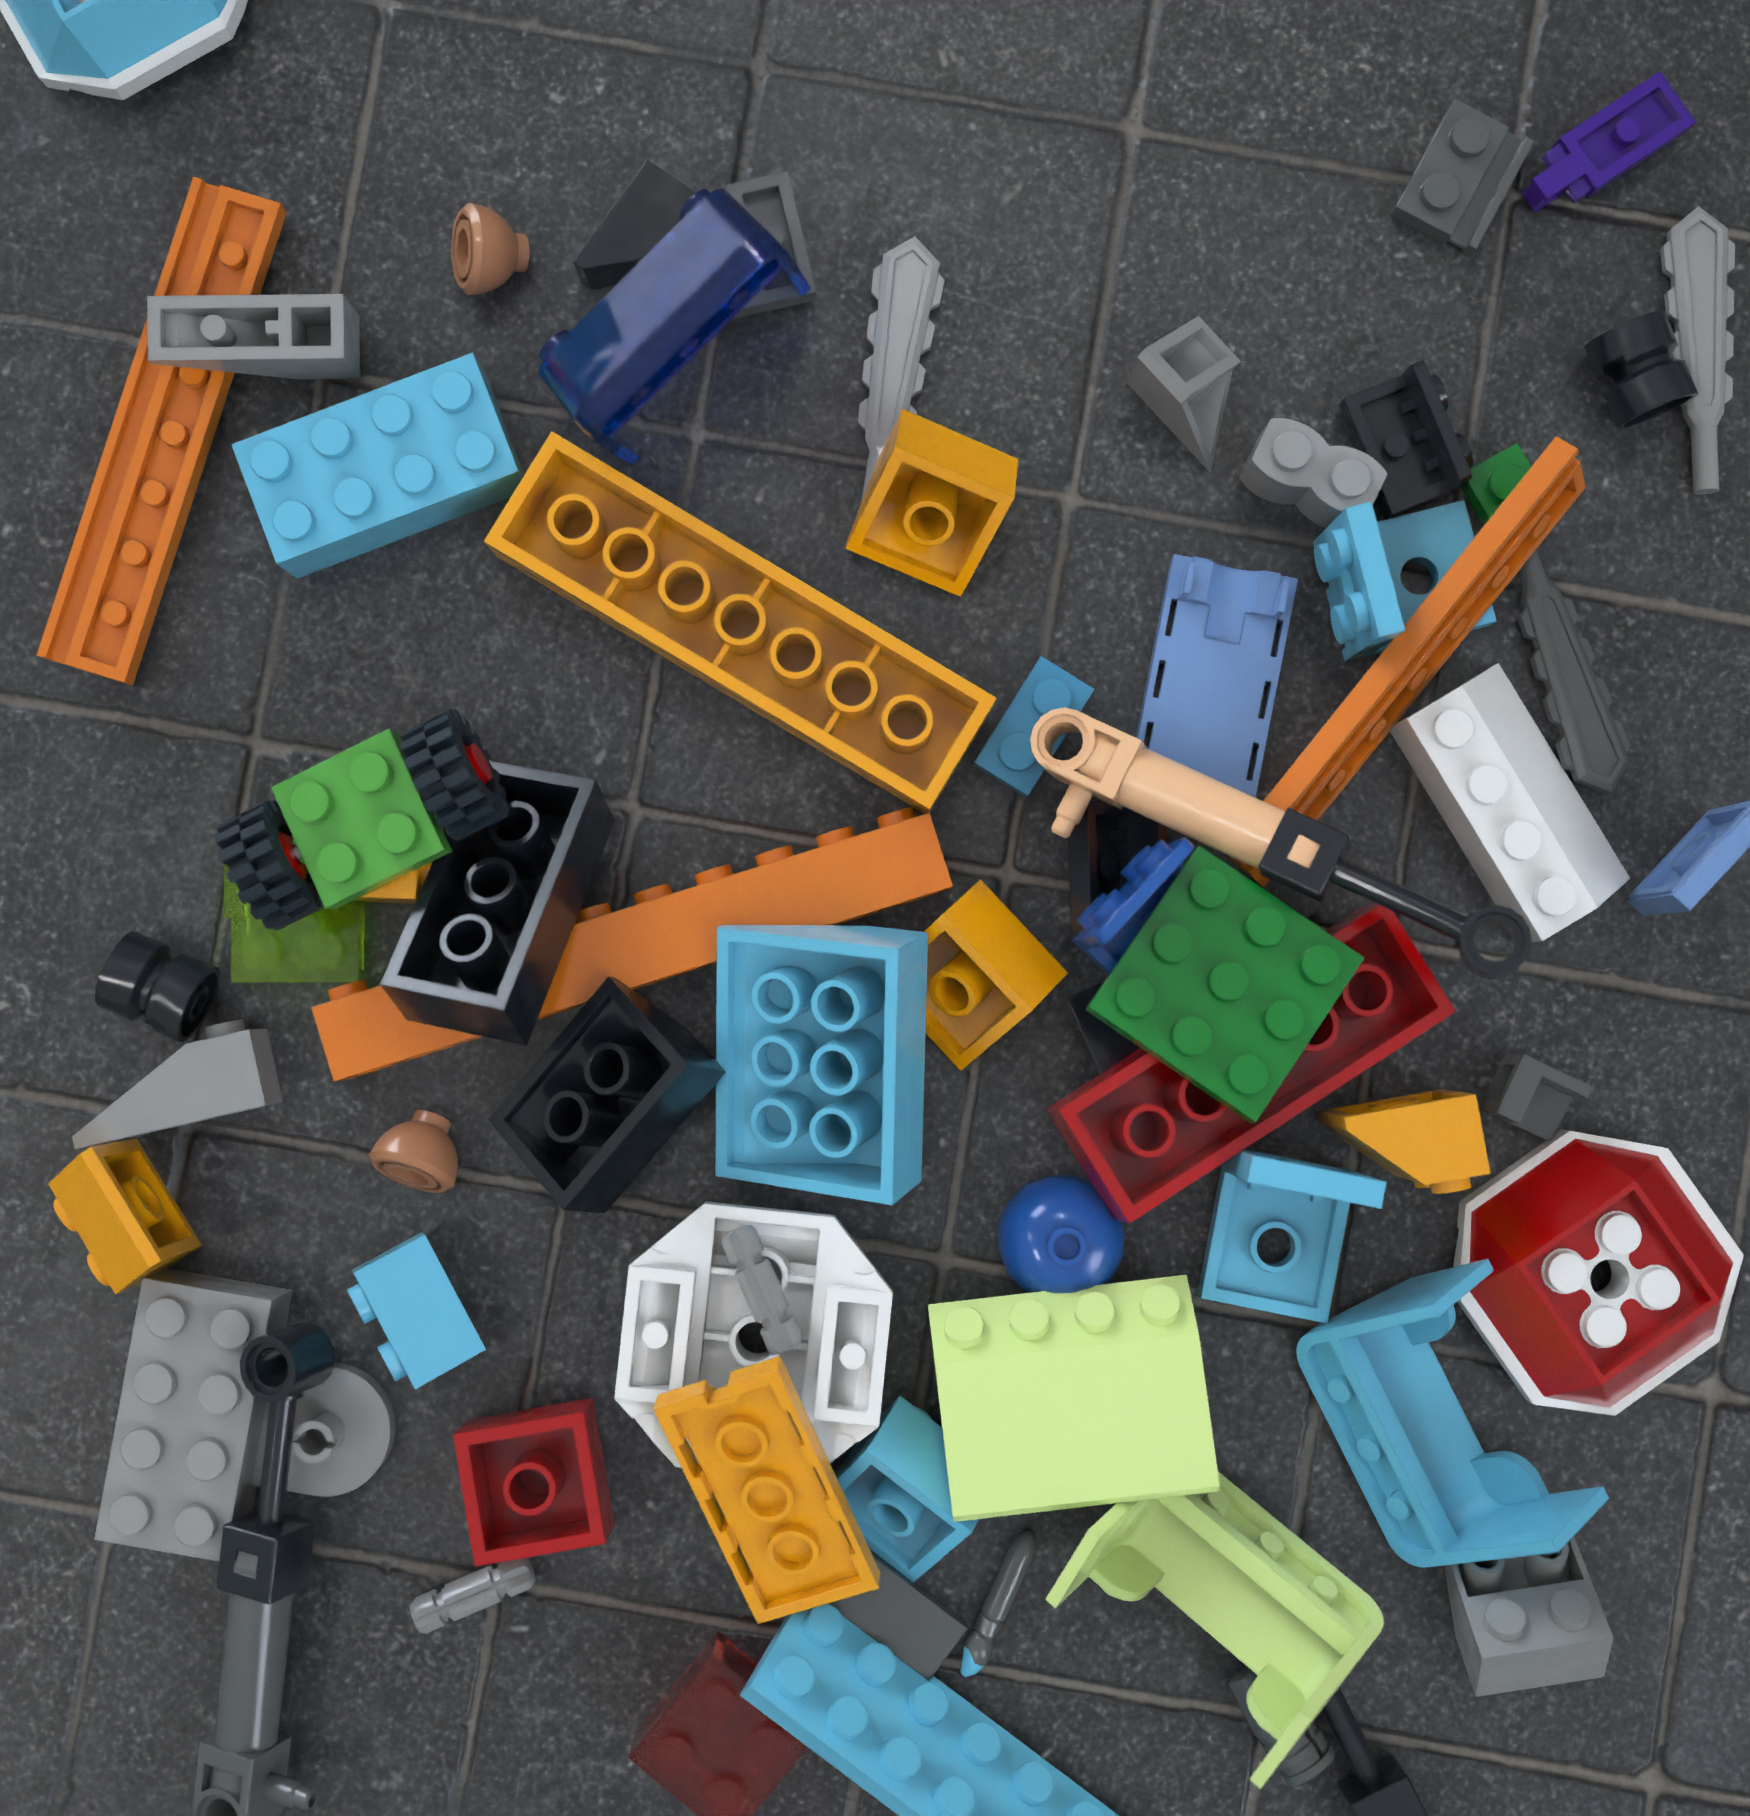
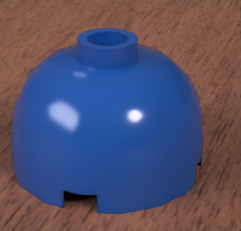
[997,1175,1125,1293]

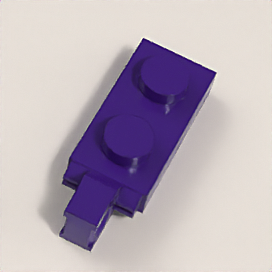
[1521,71,1696,213]

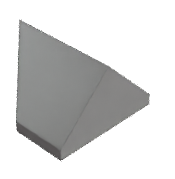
[1127,316,1241,473]

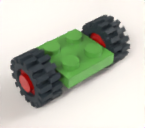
[216,709,509,931]

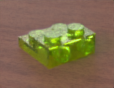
[224,864,364,983]

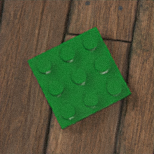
[1085,845,1364,1124]

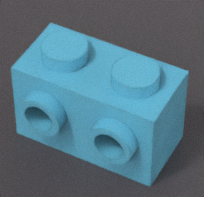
[347,1232,486,1389]

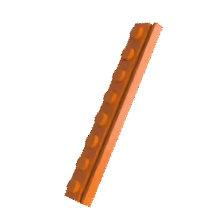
[37,176,287,686]
[1228,436,1586,888]

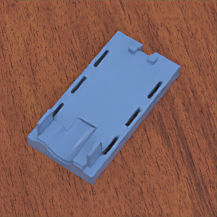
[1136,554,1298,798]

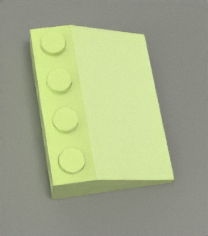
[928,1275,1220,1522]

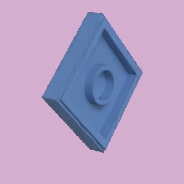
[1627,801,1750,916]

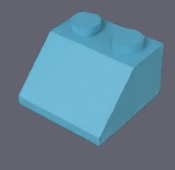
[835,1395,979,1583]

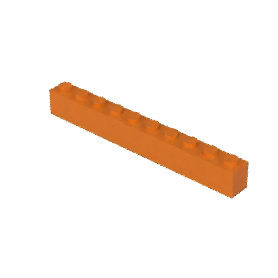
[311,807,953,1081]

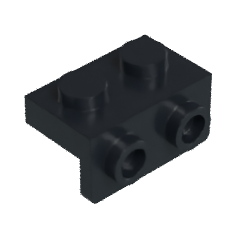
[1339,360,1473,520]
[1067,801,1167,932]

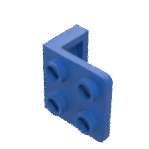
[1072,837,1195,975]

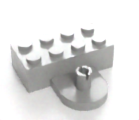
[94,1268,396,1561]

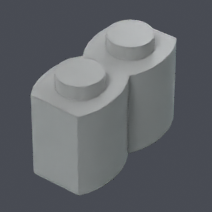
[1239,418,1388,528]

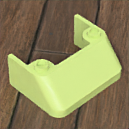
[1045,1472,1384,1789]

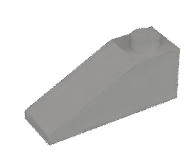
[147,294,360,379]
[72,1019,283,1149]

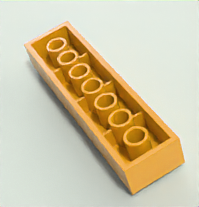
[484,431,997,814]

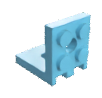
[1313,500,1497,662]
[1197,1149,1386,1323]

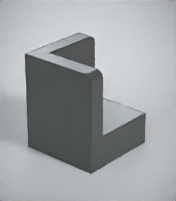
[1479,1052,1593,1141]

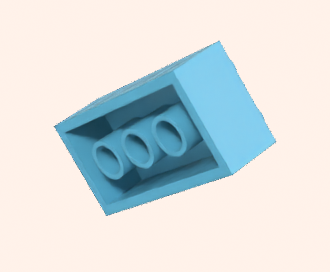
[231,352,525,579]

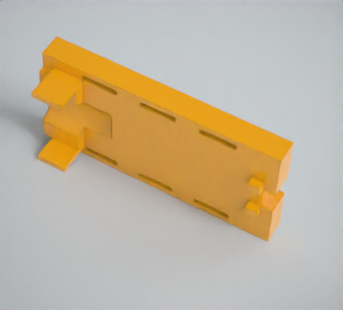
[653,1356,880,1624]

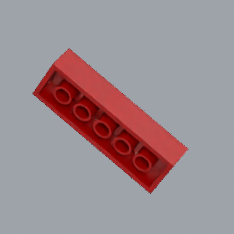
[1046,903,1456,1224]

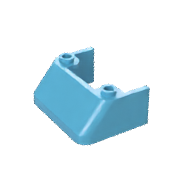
[1296,1259,1609,1568]

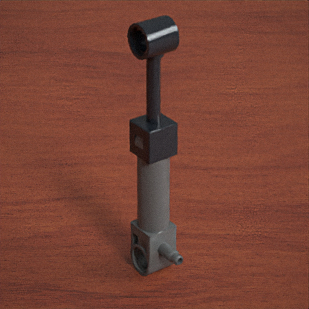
[190,1323,335,1816]

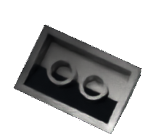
[488,976,726,1213]

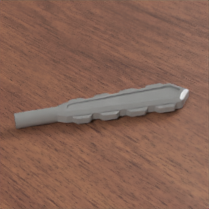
[1660,206,1735,495]
[858,236,945,502]

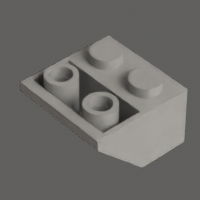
[1444,1536,1614,1697]

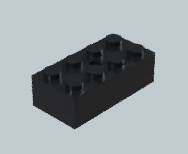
[380,761,615,1046]

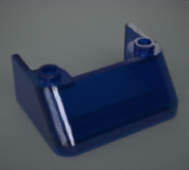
[538,188,811,466]

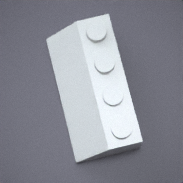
[1390,663,1630,942]

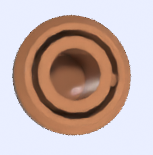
[451,203,529,295]
[369,1110,458,1193]

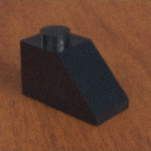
[573,159,715,290]

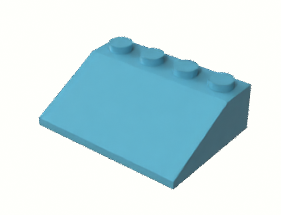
[715,925,928,1205]

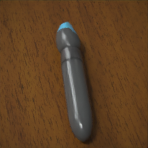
[960,1529,1036,1677]

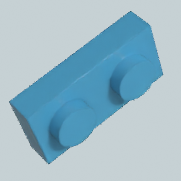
[973,656,1094,798]

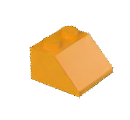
[845,409,1018,597]
[924,879,1068,1071]
[1317,1089,1491,1194]
[48,1138,203,1295]

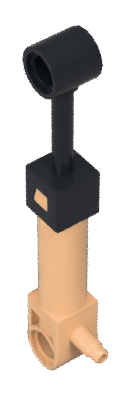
[1030,708,1532,980]

